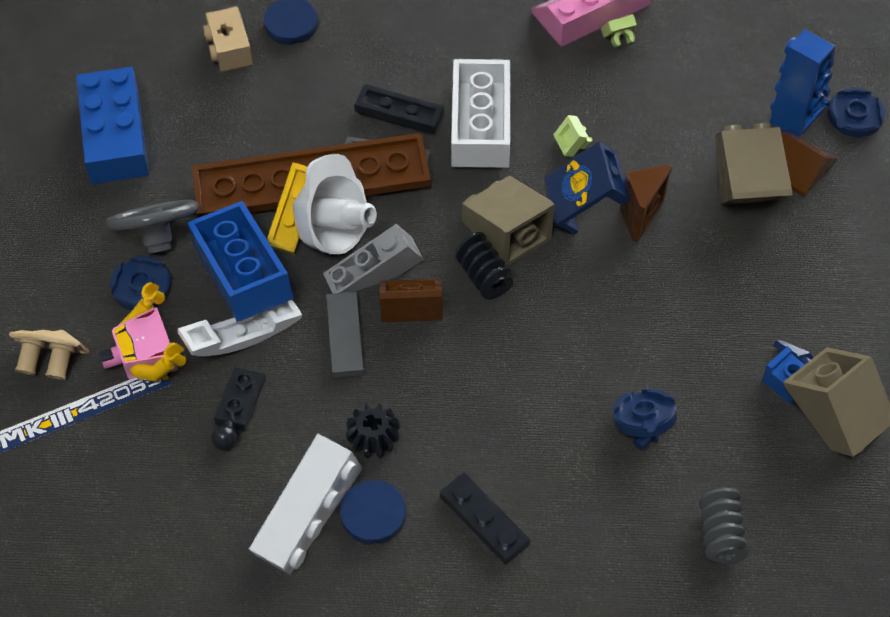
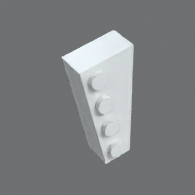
[249,434,363,575]

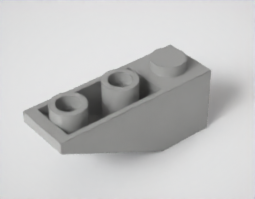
[323,224,424,294]

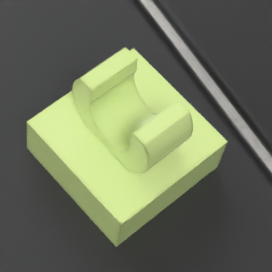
[601,14,637,48]
[554,115,592,157]

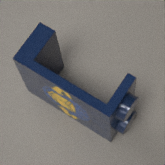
[544,141,630,234]

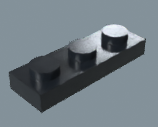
[354,84,444,134]
[440,472,530,565]

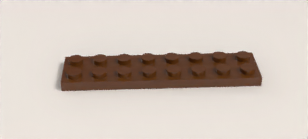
[192,133,431,218]

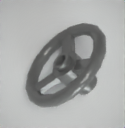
[104,200,199,253]

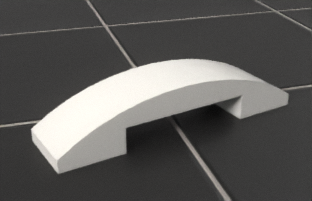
[178,300,302,356]

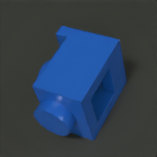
[762,347,805,405]

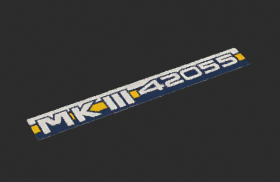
[0,374,171,453]

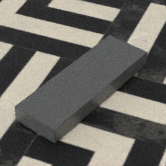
[326,292,364,378]

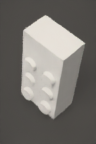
[451,59,510,168]

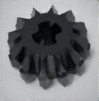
[346,402,400,458]

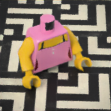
[99,282,186,382]

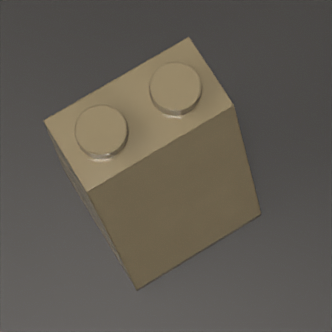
[715,123,792,204]
[462,176,554,266]
[783,347,890,457]

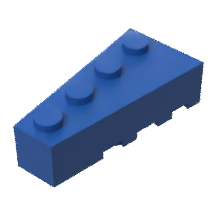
[770,29,835,136]

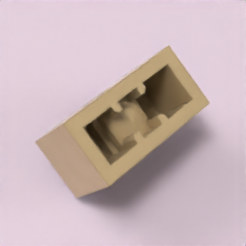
[203,6,253,71]

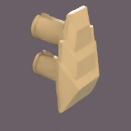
[9,330,89,380]

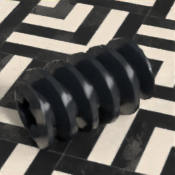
[455,232,513,300]

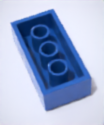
[76,67,149,184]
[187,201,294,322]

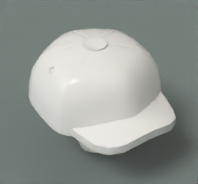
[293,154,377,255]

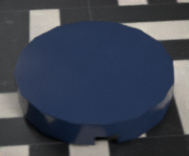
[264,0,318,44]
[827,87,886,137]
[110,256,172,311]
[613,388,677,438]
[340,480,406,544]

